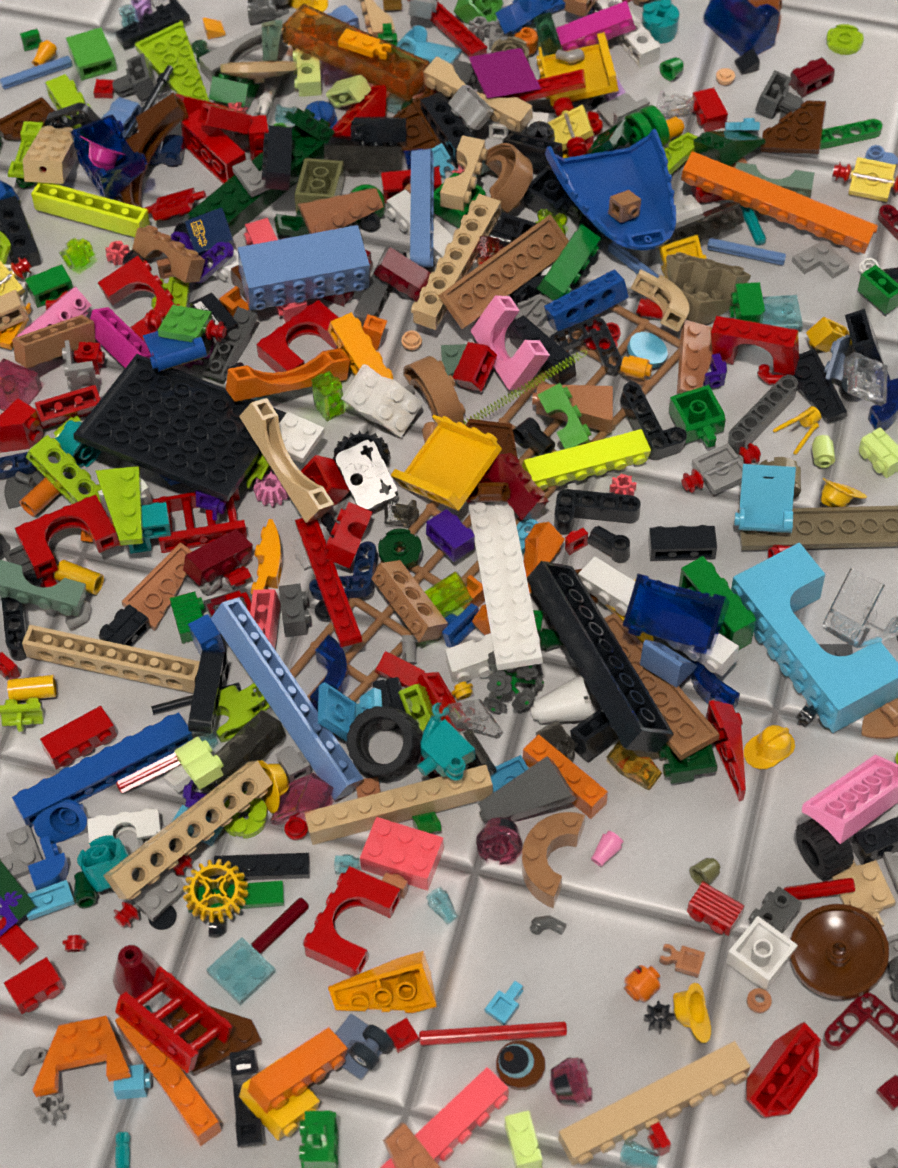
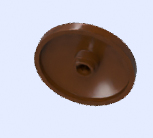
[790,904,889,1000]

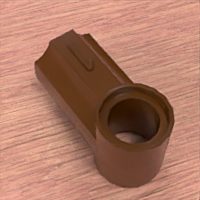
[467,482,511,503]

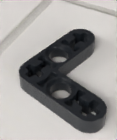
[44,103,116,148]
[550,317,622,373]

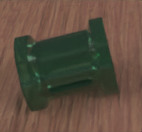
[191,39,211,64]

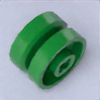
[625,105,670,146]

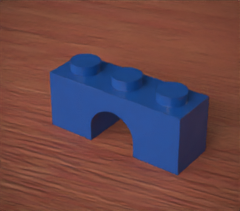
[495,0,544,34]

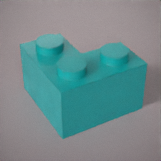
[129,502,171,554]

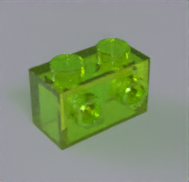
[311,371,345,422]

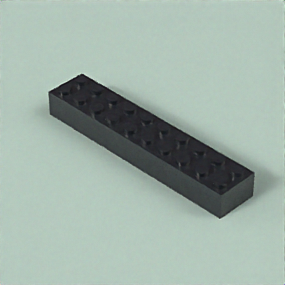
[527,561,674,753]

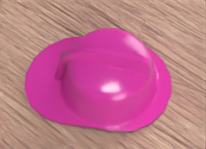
[80,136,125,170]

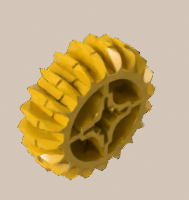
[183,858,248,923]

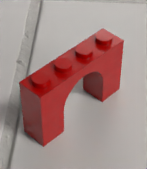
[175,93,252,134]
[97,256,180,342]
[256,300,339,372]
[711,316,799,375]
[15,495,119,579]
[303,866,401,977]

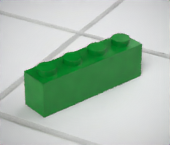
[537,224,601,301]

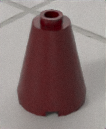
[113,945,159,998]

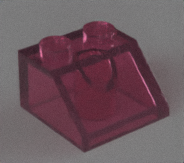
[0,358,42,411]

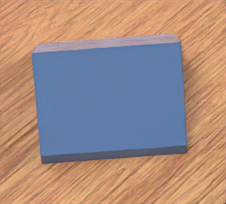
[640,640,697,688]

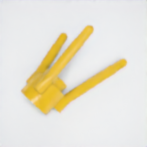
[773,406,821,455]

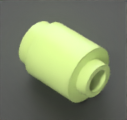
[812,435,835,468]

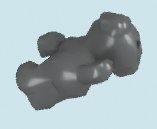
[247,0,290,24]

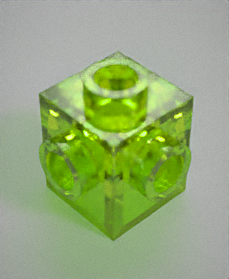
[58,237,95,269]

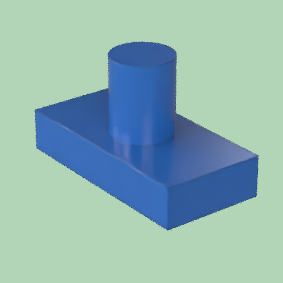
[442,603,479,648]

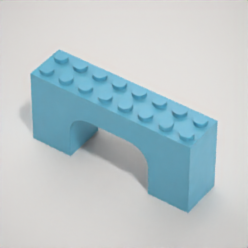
[731,542,898,733]

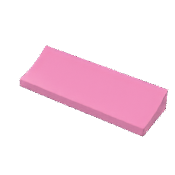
[801,754,898,844]

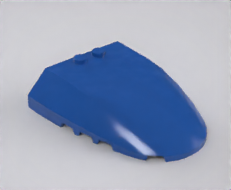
[545,129,676,251]

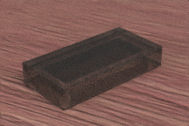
[463,729,497,776]

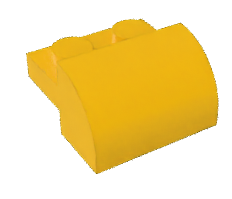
[659,235,707,279]

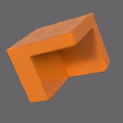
[219,286,250,317]
[362,314,387,351]
[455,575,485,610]

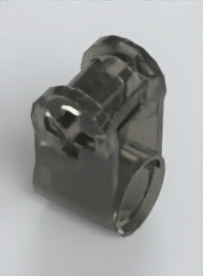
[536,720,575,762]

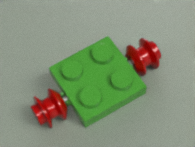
[144,305,226,343]

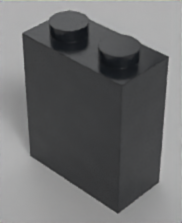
[845,308,885,372]

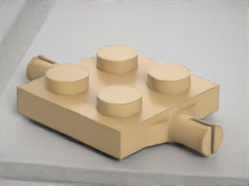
[831,859,896,927]

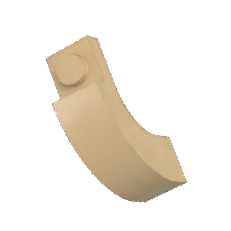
[630,269,689,332]

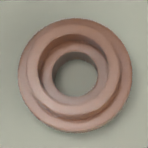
[747,988,772,1013]

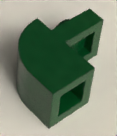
[274,209,310,237]

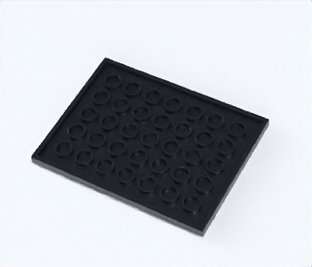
[73,354,286,502]

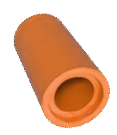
[19,478,60,517]

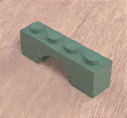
[736,162,815,198]
[0,560,87,617]

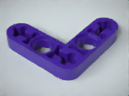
[170,232,234,283]

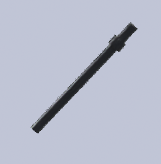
[124,65,173,140]

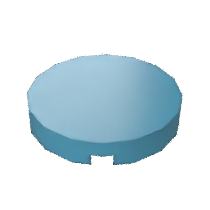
[627,332,668,369]

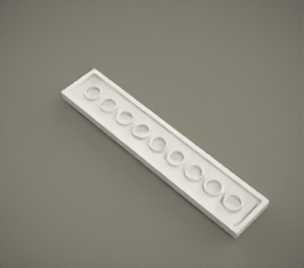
[468,502,543,671]

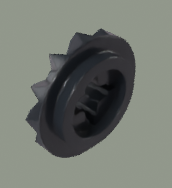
[525,121,555,141]

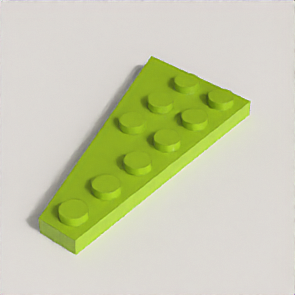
[135,21,209,101]

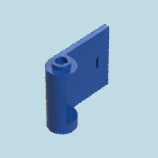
[143,331,207,372]

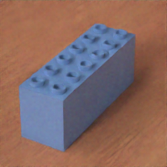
[238,225,370,311]

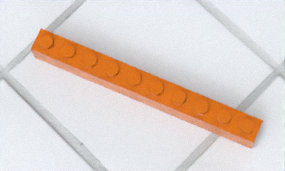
[681,151,877,254]

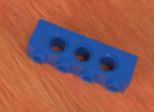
[544,269,629,331]

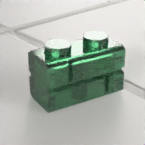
[533,12,563,56]

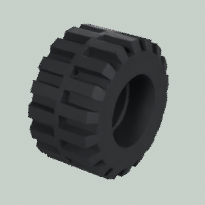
[795,818,854,879]

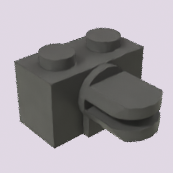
[112,53,156,100]
[755,70,803,118]

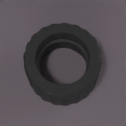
[346,706,423,778]

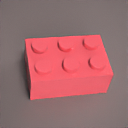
[360,817,444,891]

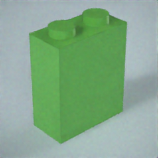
[66,27,117,81]

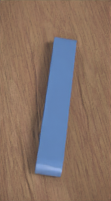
[410,149,434,268]

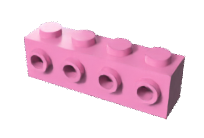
[12,286,92,341]

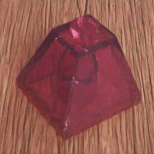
[270,772,334,824]

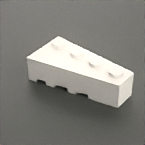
[445,632,540,683]

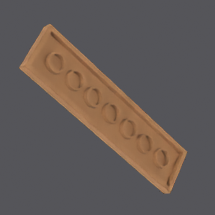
[438,214,569,329]
[604,613,719,760]

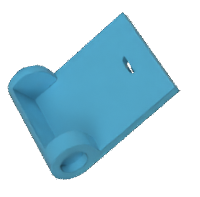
[396,25,462,64]
[734,464,796,533]

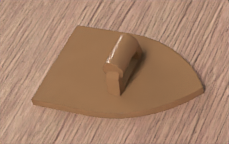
[861,698,898,739]

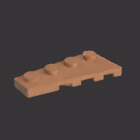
[297,188,384,234]
[677,320,713,394]
[122,542,192,631]
[383,1122,440,1168]

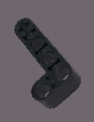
[620,382,687,460]
[554,489,641,535]
[1,573,44,661]
[188,650,229,734]

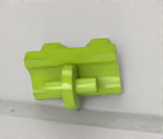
[0,698,44,732]

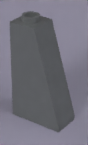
[478,756,577,827]

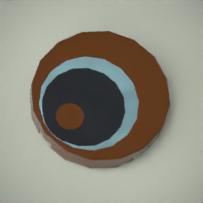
[496,1040,545,1091]

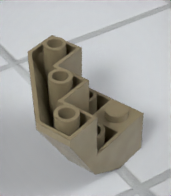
[666,252,751,324]

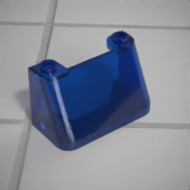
[703,0,780,56]
[70,114,147,199]
[622,574,730,654]

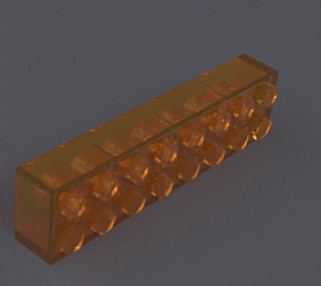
[282,3,429,101]

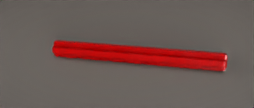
[419,1021,567,1046]

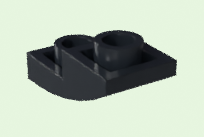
[509,275,545,306]

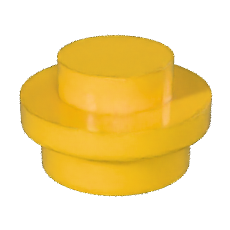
[451,681,474,701]

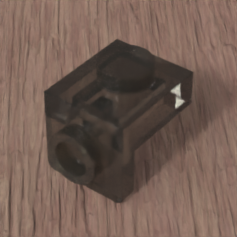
[384,500,419,529]

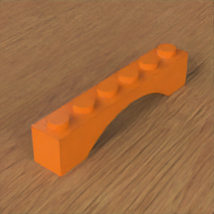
[226,348,350,401]
[472,522,565,635]
[115,1017,222,1146]

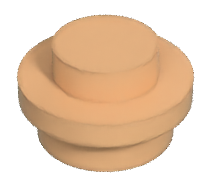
[716,68,735,86]
[401,330,422,350]

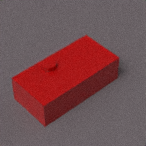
[180,109,246,184]

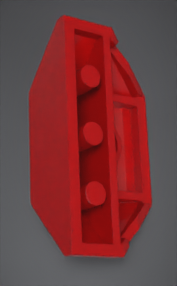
[332,85,387,140]
[747,1022,821,1117]

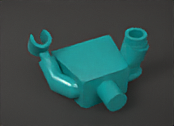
[417,703,475,781]

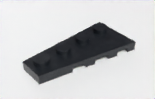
[115,0,191,48]
[782,348,847,423]

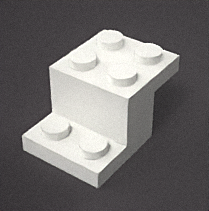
[341,364,423,438]
[279,412,325,463]

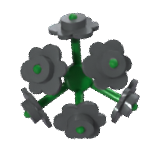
[483,650,544,713]

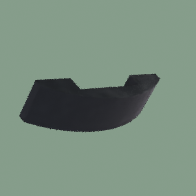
[230,1050,263,1148]

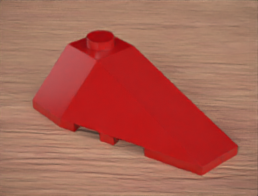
[706,700,746,801]

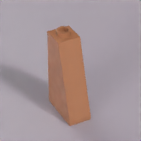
[532,384,613,433]

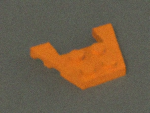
[33,1015,131,1097]

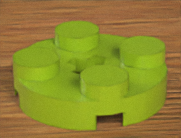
[223,791,268,838]

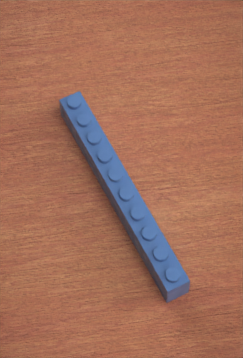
[211,597,364,800]

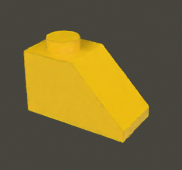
[806,317,852,352]

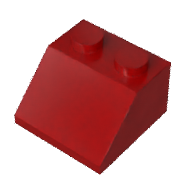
[0,398,44,453]
[301,455,350,506]

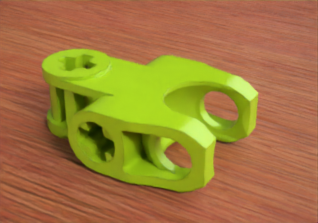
[216,683,270,742]

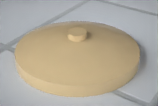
[220,61,296,83]

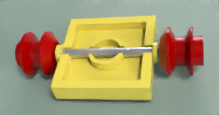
[548,97,594,157]
[832,157,898,202]
[0,257,32,296]

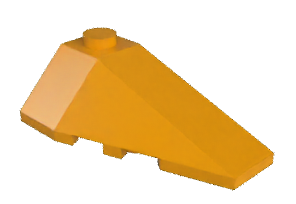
[328,951,437,1013]

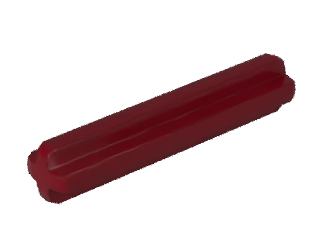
[251,897,309,954]

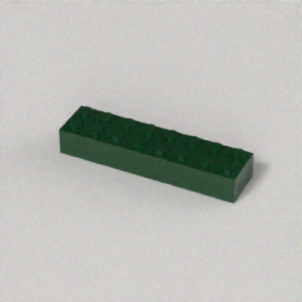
[187,125,325,237]

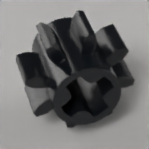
[643,1001,675,1034]

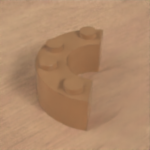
[485,143,533,213]
[403,356,466,424]
[522,812,585,909]

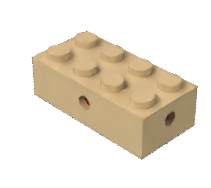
[23,126,81,184]

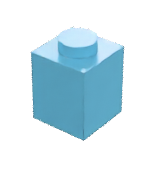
[114,1064,151,1100]

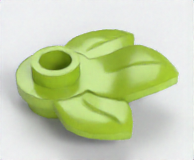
[246,453,271,488]

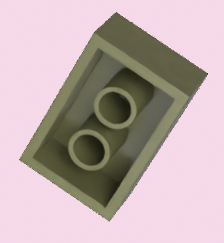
[294,158,344,213]

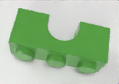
[538,383,592,449]

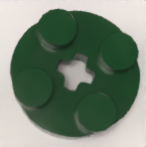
[378,528,422,569]

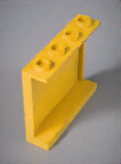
[536,32,619,106]
[390,414,502,511]

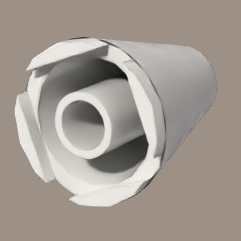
[530,675,595,723]

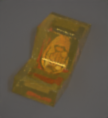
[606,741,662,790]

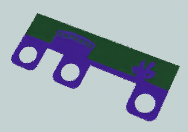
[0,860,35,936]

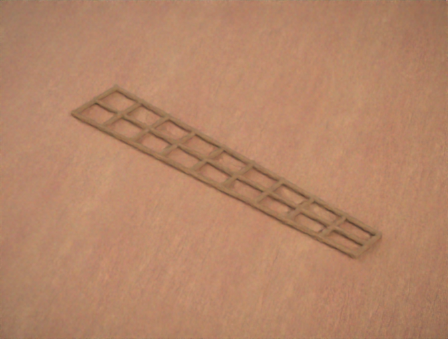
[290,304,680,704]

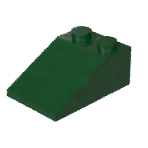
[693,130,766,166]

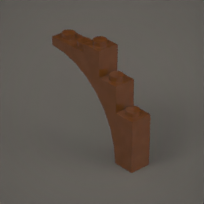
[107,93,188,208]

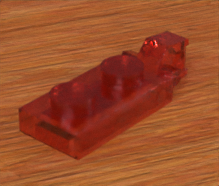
[477,236,504,258]

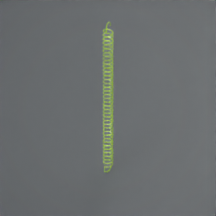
[463,350,587,425]

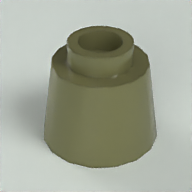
[689,858,721,886]

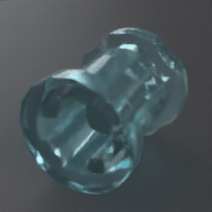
[119,4,137,27]
[275,104,297,124]

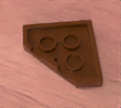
[0,97,59,140]
[761,100,826,154]
[167,1006,262,1076]

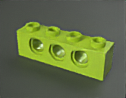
[26,435,101,504]

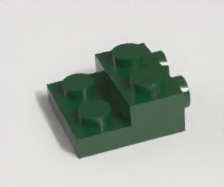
[285,108,335,144]
[585,119,634,155]
[658,743,718,784]

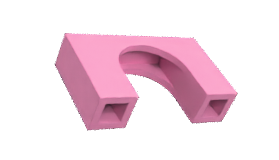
[470,295,550,390]

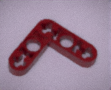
[823,992,898,1051]

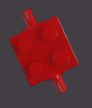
[144,187,206,221]

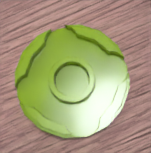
[826,24,864,55]

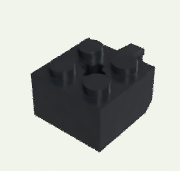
[350,117,406,146]
[524,165,581,222]

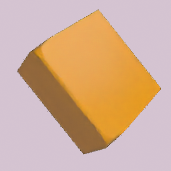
[202,18,226,40]

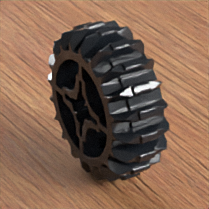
[333,430,390,484]

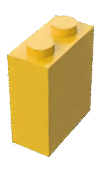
[239,1058,320,1141]

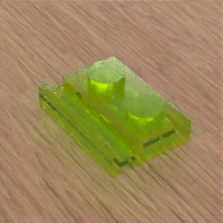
[424,571,473,618]

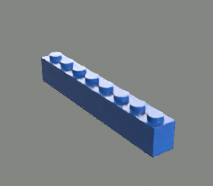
[12,712,193,828]

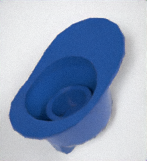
[306,101,337,129]
[34,800,87,843]

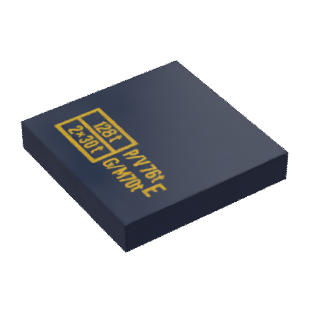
[185,208,234,256]

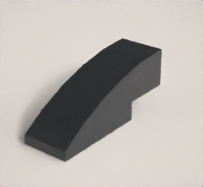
[495,212,537,238]

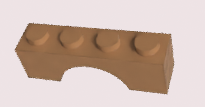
[132,225,205,283]

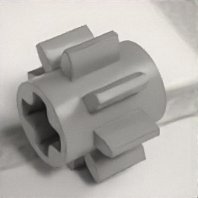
[469,16,491,40]
[34,1094,68,1126]

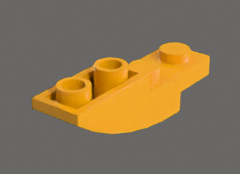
[251,519,282,595]

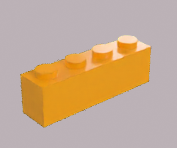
[328,312,393,379]

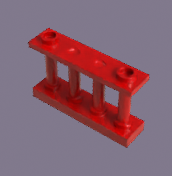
[152,488,247,553]
[115,966,232,1074]

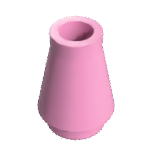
[591,831,623,867]

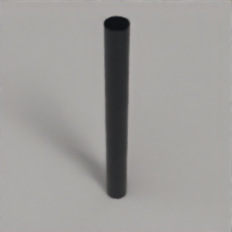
[151,682,241,715]

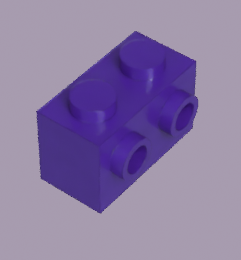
[426,509,475,562]

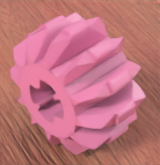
[253,471,288,507]

